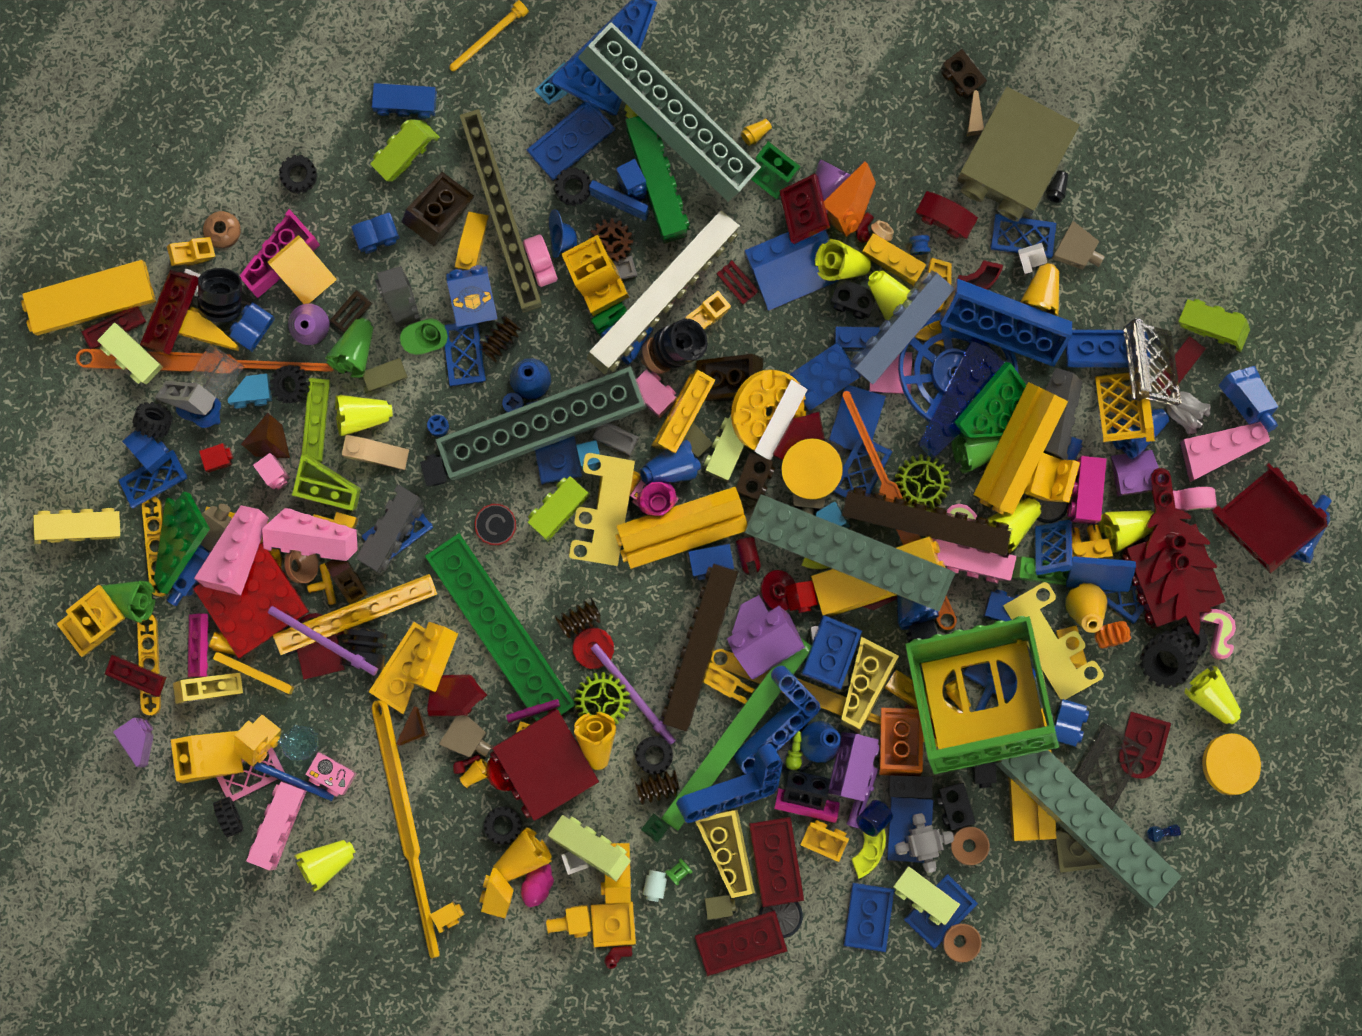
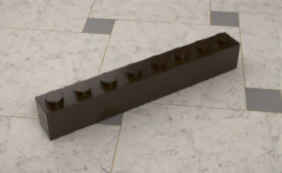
[842,487,1013,556]
[661,563,739,732]

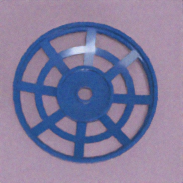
[898,312,1019,432]

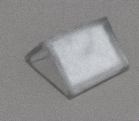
[187,344,244,401]

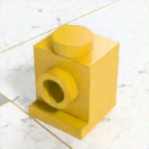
[430,902,465,933]

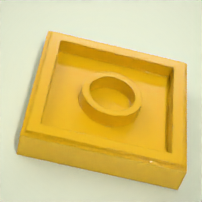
[591,902,636,947]

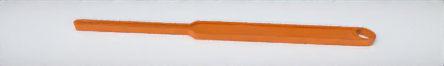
[76,349,334,373]
[842,391,957,630]

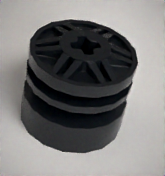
[198,268,242,322]
[652,319,708,369]
[340,627,388,670]

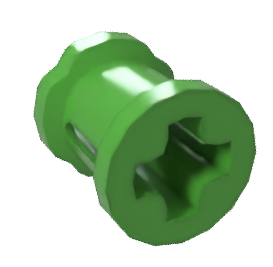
[665,858,693,886]

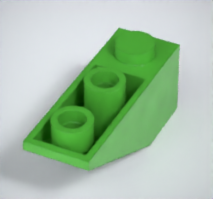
[1011,557,1069,585]

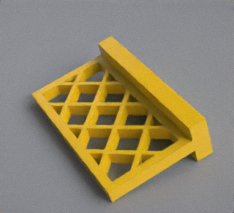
[1095,367,1155,442]
[651,370,715,453]

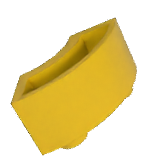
[601,843,631,904]

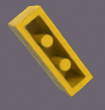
[862,233,927,286]
[406,622,458,692]

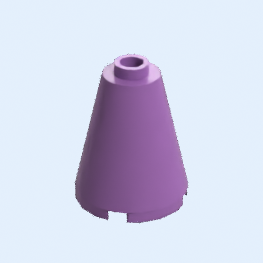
[816,159,850,201]
[288,304,330,345]

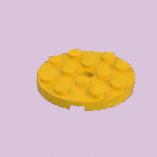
[731,369,806,450]

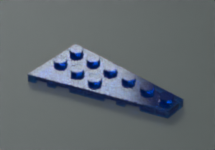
[918,337,1004,459]

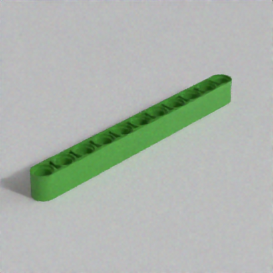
[661,637,811,831]

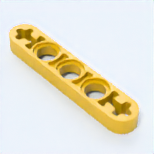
[142,497,166,597]
[137,614,161,716]

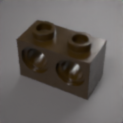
[941,49,987,100]
[736,452,775,502]
[325,559,368,604]

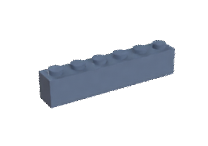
[850,270,955,384]

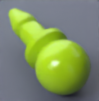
[785,731,802,771]

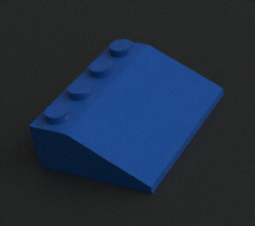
[744,230,839,311]

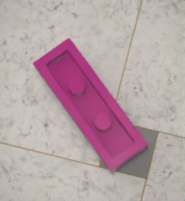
[188,614,209,677]
[774,788,840,823]

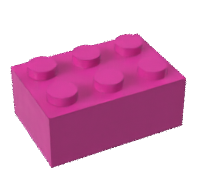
[1067,456,1107,525]

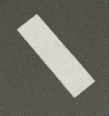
[755,379,808,460]

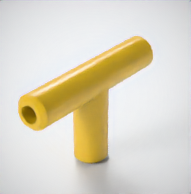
[307,563,336,605]

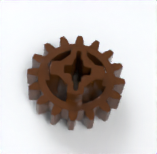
[589,218,633,263]

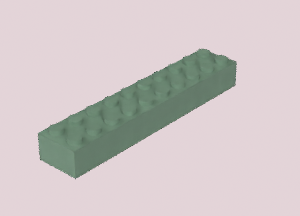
[578,22,761,202]
[435,366,647,481]
[745,494,955,612]
[995,750,1182,908]

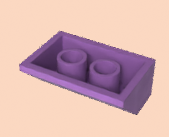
[727,606,805,680]
[828,732,879,802]

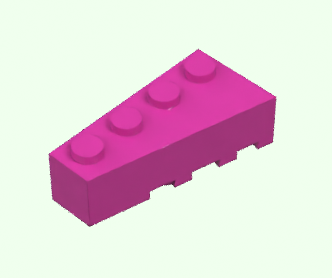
[240,209,320,299]

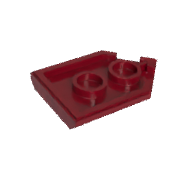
[773,412,825,461]
[427,674,487,716]

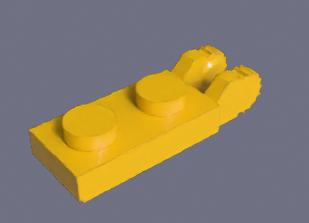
[704,662,755,704]

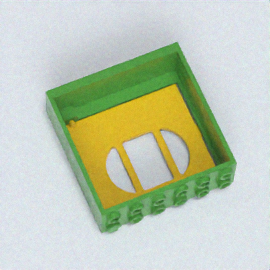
[905,616,1059,774]

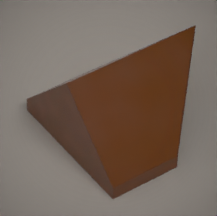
[241,413,290,458]
[396,706,429,746]

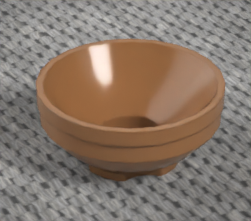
[203,211,241,249]
[640,337,671,374]
[284,550,319,584]
[951,827,990,865]
[943,923,982,962]

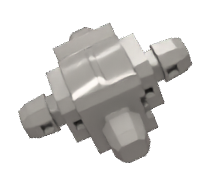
[894,813,954,873]

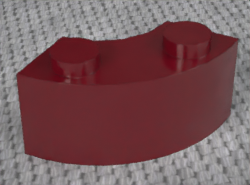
[916,191,978,239]
[956,260,1003,290]

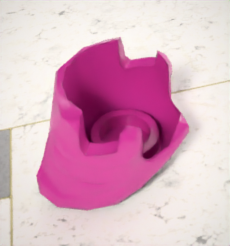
[637,482,676,516]

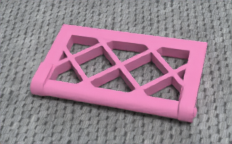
[216,747,284,801]

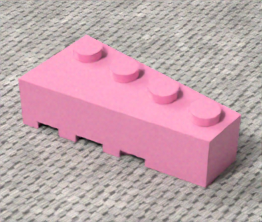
[1180,422,1270,482]
[262,508,358,561]
[932,538,1017,584]
[246,782,307,870]

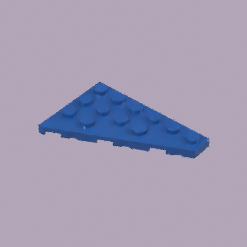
[548,0,657,115]

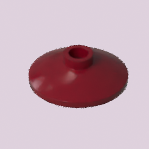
[761,570,795,611]

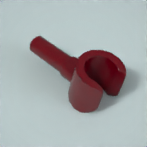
[453,755,481,774]

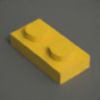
[1056,625,1087,669]

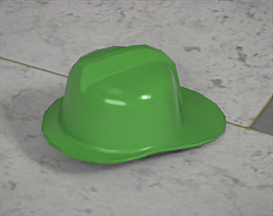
[400,318,448,355]

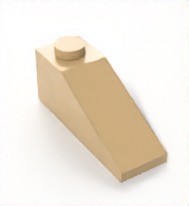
[342,435,409,470]

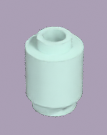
[643,870,667,902]

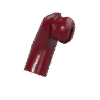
[856,212,874,243]
[604,946,632,969]

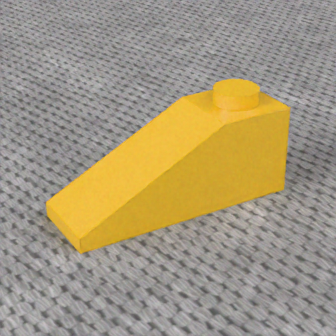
[455,212,489,271]
[178,307,240,351]

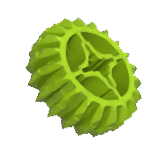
[895,454,951,509]
[574,672,631,725]

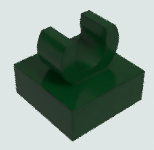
[641,813,670,843]

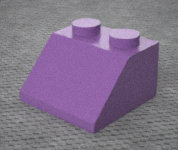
[1111,450,1161,497]
[113,717,153,767]

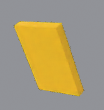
[267,235,337,304]

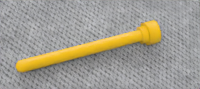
[449,0,529,71]

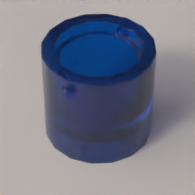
[856,800,893,837]

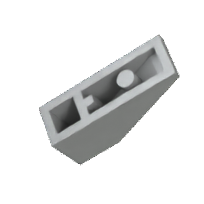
[155,381,216,415]

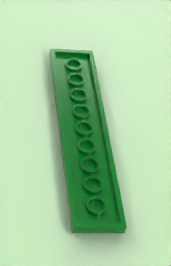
[425,533,576,721]

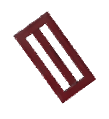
[716,260,759,305]

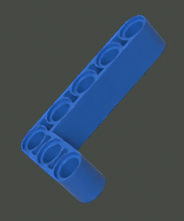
[734,666,820,774]
[676,744,783,823]

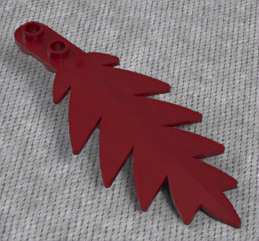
[1144,468,1218,634]

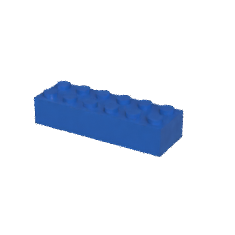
[940,279,1072,367]

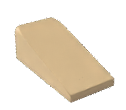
[967,90,984,136]

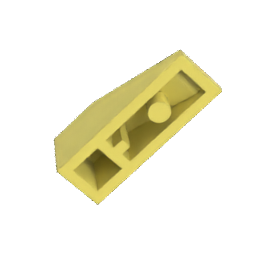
[173,673,243,704]

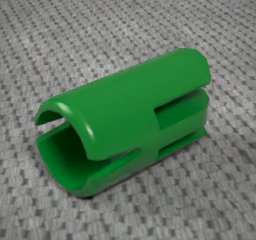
[590,302,627,336]

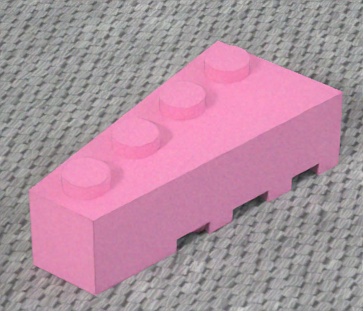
[194,505,269,595]

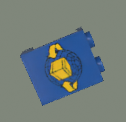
[446,265,497,327]

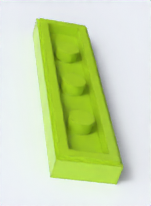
[302,378,330,462]

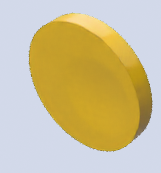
[782,439,843,500]
[1202,734,1261,795]

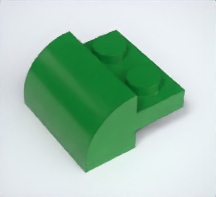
[751,141,801,199]

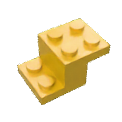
[562,235,629,316]
[1023,453,1080,503]
[57,585,125,657]

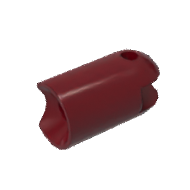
[735,537,761,575]

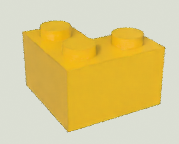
[234,715,281,767]

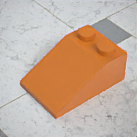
[824,162,876,237]
[879,708,923,777]

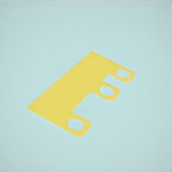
[569,453,635,566]
[1003,582,1104,700]

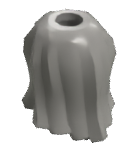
[1166,391,1210,434]

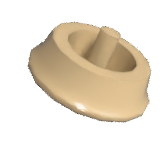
[871,220,894,241]

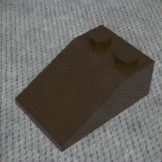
[402,172,474,246]
[696,354,763,401]

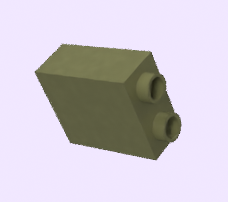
[957,87,1080,222]

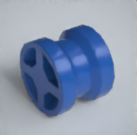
[909,235,931,256]
[502,393,524,413]
[427,415,449,437]

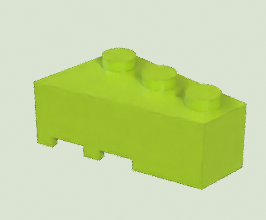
[370,119,440,181]
[1178,299,1250,352]
[292,454,361,511]

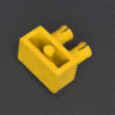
[1072,524,1113,559]
[546,904,592,938]

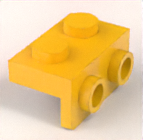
[800,820,849,862]

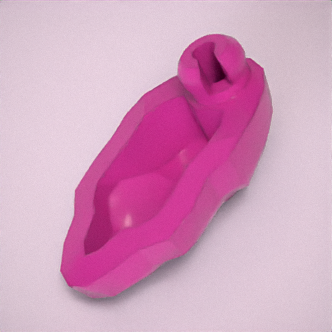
[521,864,554,907]

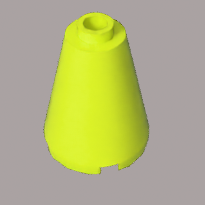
[815,239,871,281]
[868,271,911,321]
[335,395,393,436]
[987,498,1041,553]
[1098,511,1156,553]
[1184,666,1241,724]
[294,840,355,892]

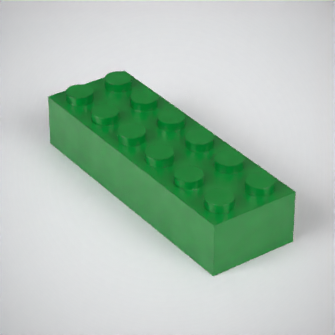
[625,116,690,244]

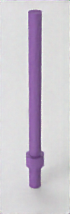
[268,606,378,676]
[590,643,676,745]

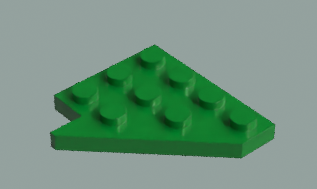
[954,362,1026,438]
[154,491,210,594]

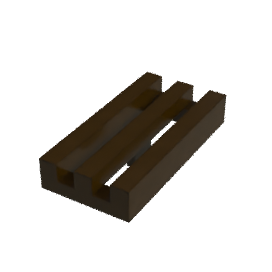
[329,290,372,333]

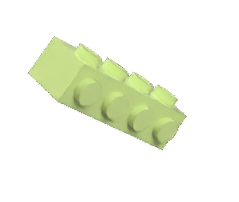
[548,815,631,881]

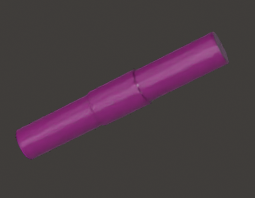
[506,699,561,723]

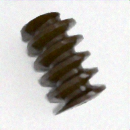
[479,316,523,363]
[555,597,601,638]
[635,770,681,805]

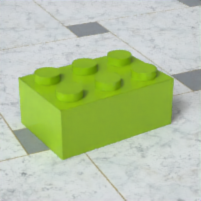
[527,476,590,542]

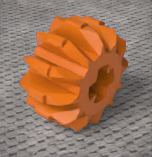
[1095,621,1131,649]

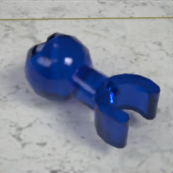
[1147,824,1181,842]

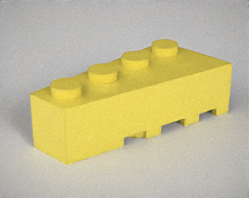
[33,508,120,544]
[841,637,899,734]
[695,810,755,898]

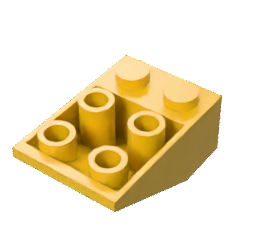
[171,731,244,783]

